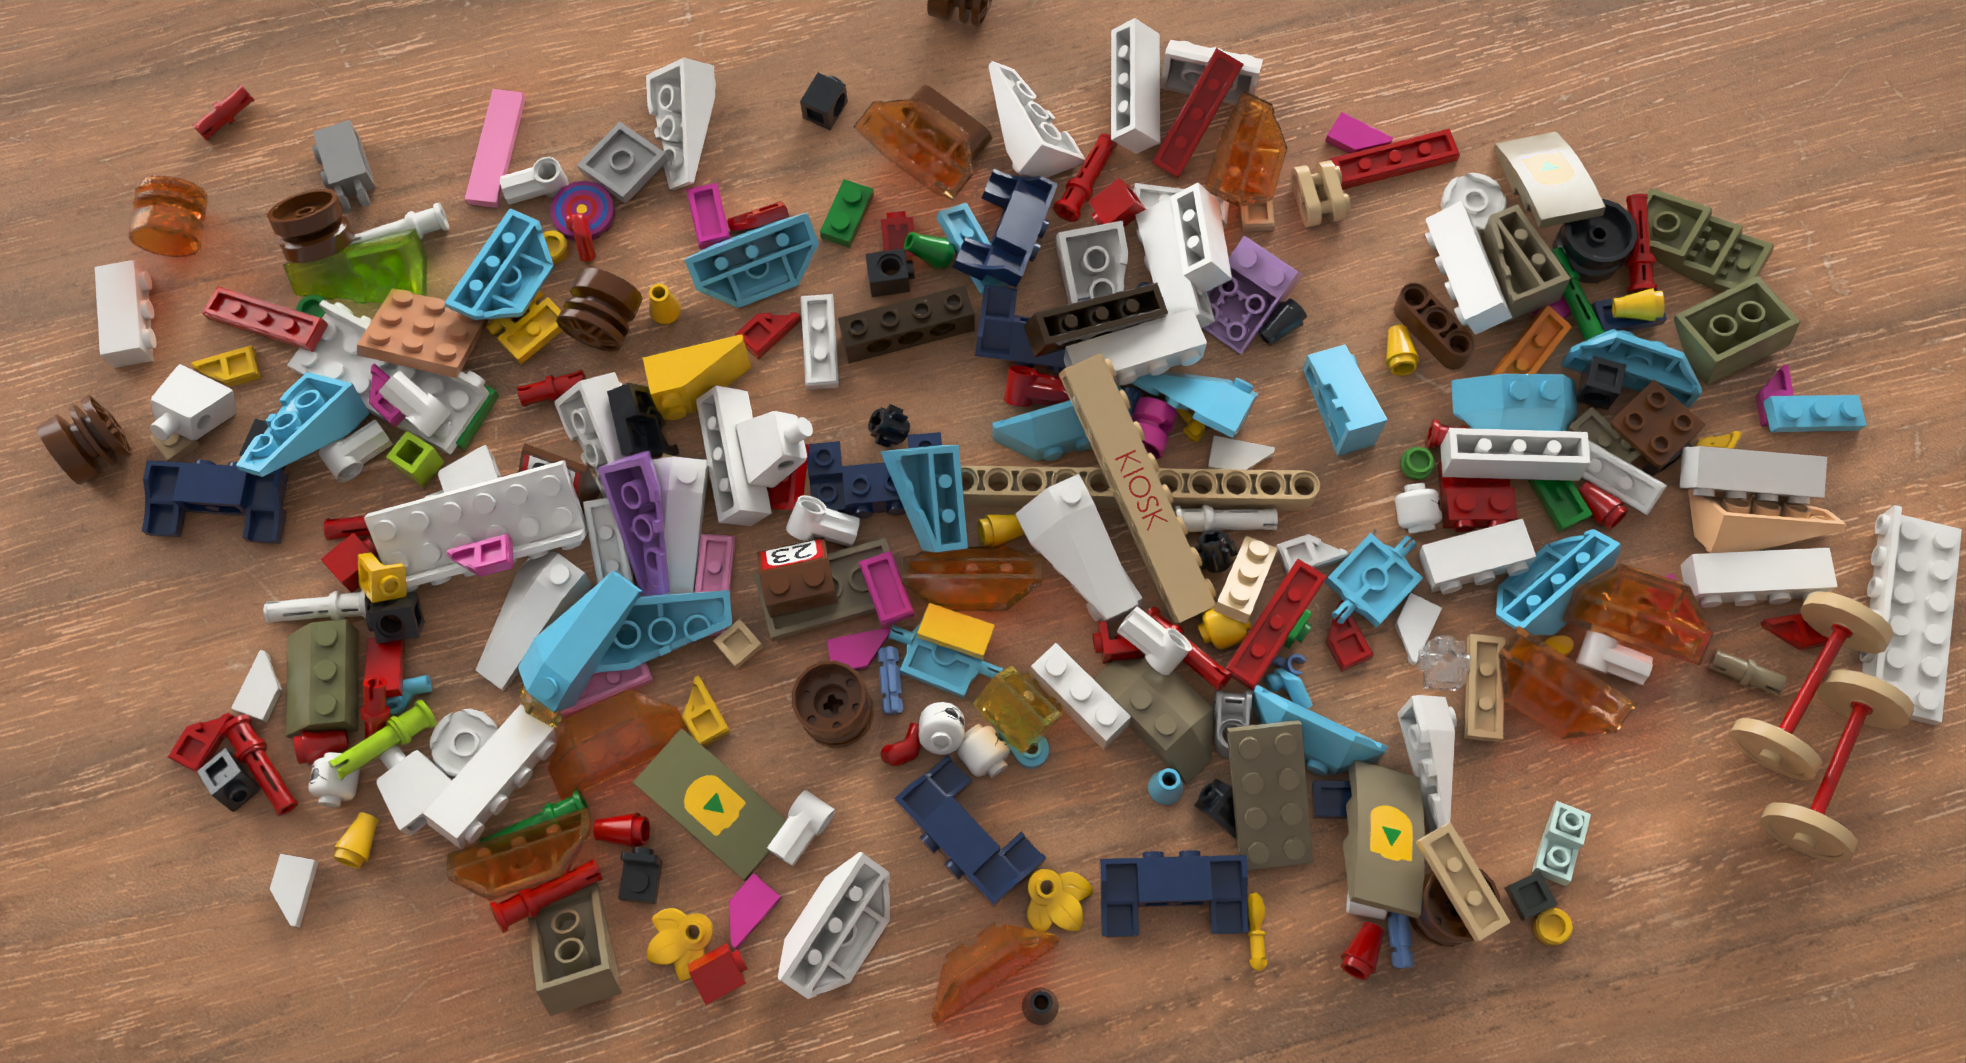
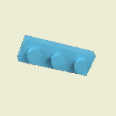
[936,203,1009,295]
[1763,395,1867,432]

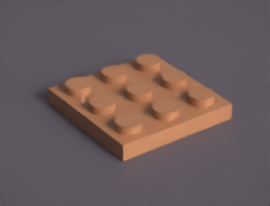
[357,288,488,378]

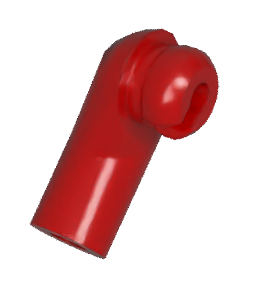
[565,213,596,262]
[880,723,922,766]

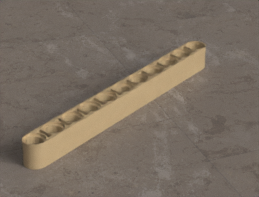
[961,466,1320,511]

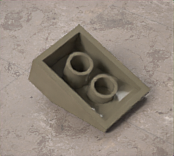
[528,882,622,1016]

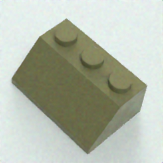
[1674,276,1801,385]
[286,619,359,738]

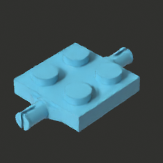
[1324,533,1423,628]
[888,611,1003,699]

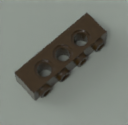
[1024,282,1168,358]
[838,285,975,363]

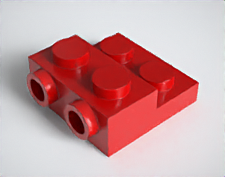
[1437,461,1518,533]

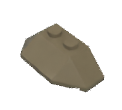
[1093,659,1213,785]

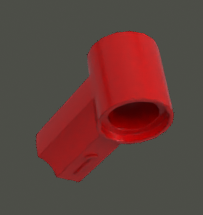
[1003,365,1070,407]

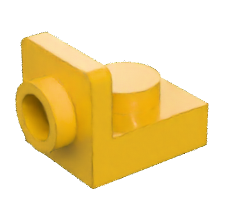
[358,552,407,603]

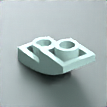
[1532,801,1591,887]

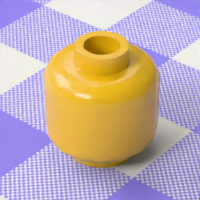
[1198,607,1252,650]

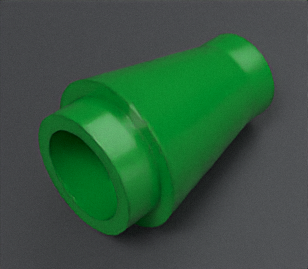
[904,232,954,269]

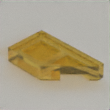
[519,683,563,728]

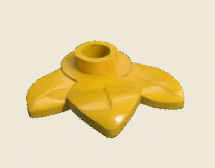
[1027,869,1093,935]
[646,908,714,981]

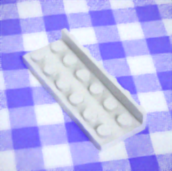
[287,300,490,455]
[364,460,588,593]
[1859,505,1962,725]

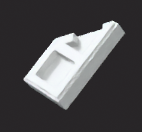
[1207,436,1275,470]
[1276,534,1348,575]
[1394,593,1442,665]
[231,650,282,723]
[270,854,319,928]

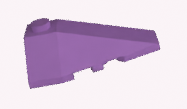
[597,451,670,596]

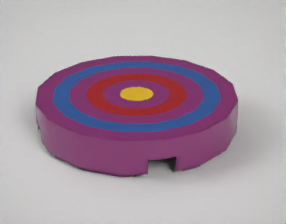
[550,181,616,242]

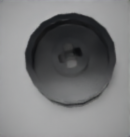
[1552,199,1637,283]

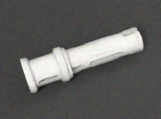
[349,202,449,256]
[1173,505,1278,534]
[263,590,373,623]

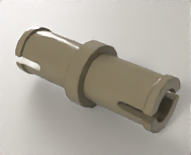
[1708,648,1787,696]

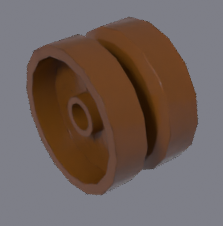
[267,189,355,263]

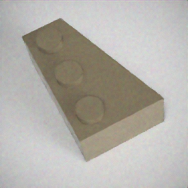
[1481,204,1571,323]

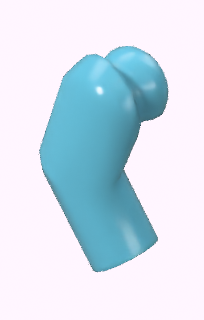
[1265,668,1313,709]
[386,675,432,715]

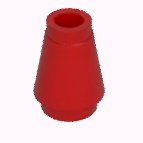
[1578,481,1628,530]
[293,729,350,766]
[593,812,650,848]
[1341,922,1384,980]

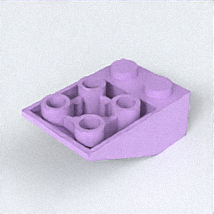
[1203,236,1303,355]

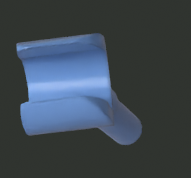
[1271,654,1306,676]

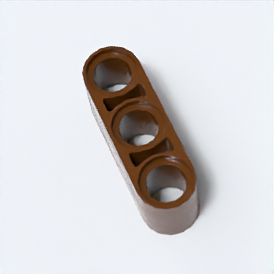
[902,85,992,163]
[1394,282,1475,370]

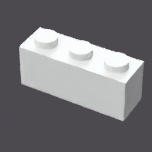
[1171,183,1232,292]
[95,260,157,368]
[1418,519,1536,594]
[1030,643,1131,750]

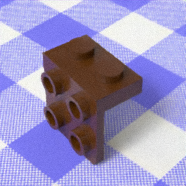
[1610,379,1705,468]

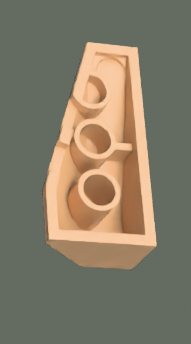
[1688,489,1846,553]

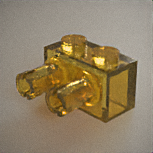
[973,666,1063,754]

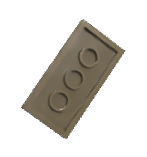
[754,538,890,641]
[1227,720,1313,870]

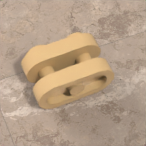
[1291,160,1351,227]

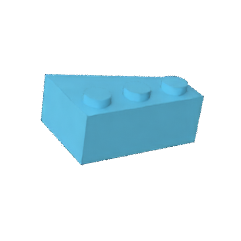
[1303,345,1387,456]
[880,445,968,552]

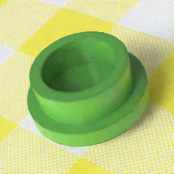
[1400,447,1435,480]

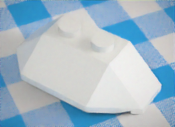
[778,852,890,999]

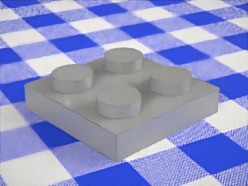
[577,121,668,204]

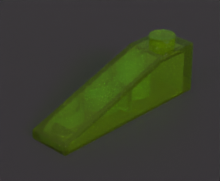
[283,228,427,304]

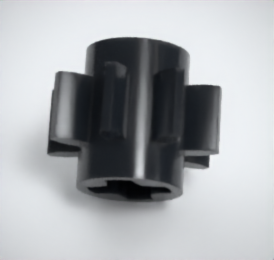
[868,404,910,448]
[1194,530,1238,573]

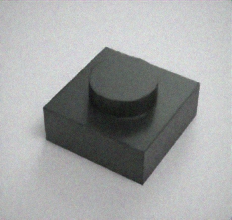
[1504,871,1558,921]

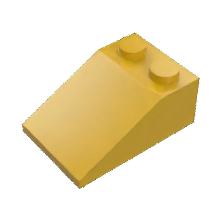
[643,334,751,420]

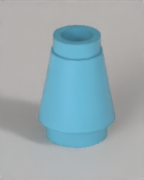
[1148,768,1183,805]

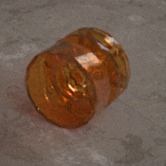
[129,176,208,257]

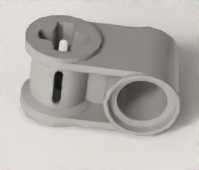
[1213,690,1252,759]

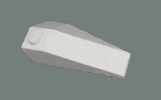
[646,58,716,190]
[988,61,1086,178]
[554,372,626,498]

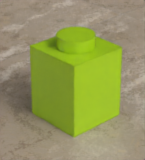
[386,431,445,488]

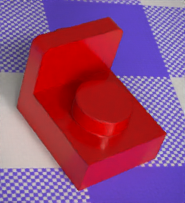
[881,211,916,257]
[1092,621,1145,664]

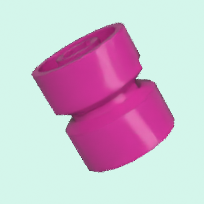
[1131,397,1178,459]

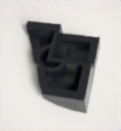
[607,383,679,457]

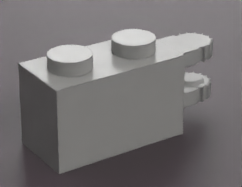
[312,120,376,214]

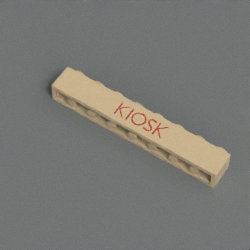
[1059,352,1216,624]

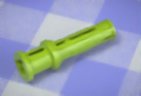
[328,700,437,781]

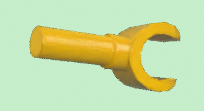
[1173,407,1205,442]

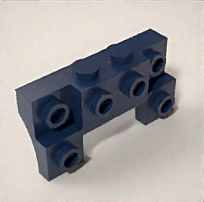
[952,169,1058,288]
[975,285,1089,372]
[807,432,942,518]
[142,460,288,544]
[894,754,1046,907]
[1099,850,1249,938]

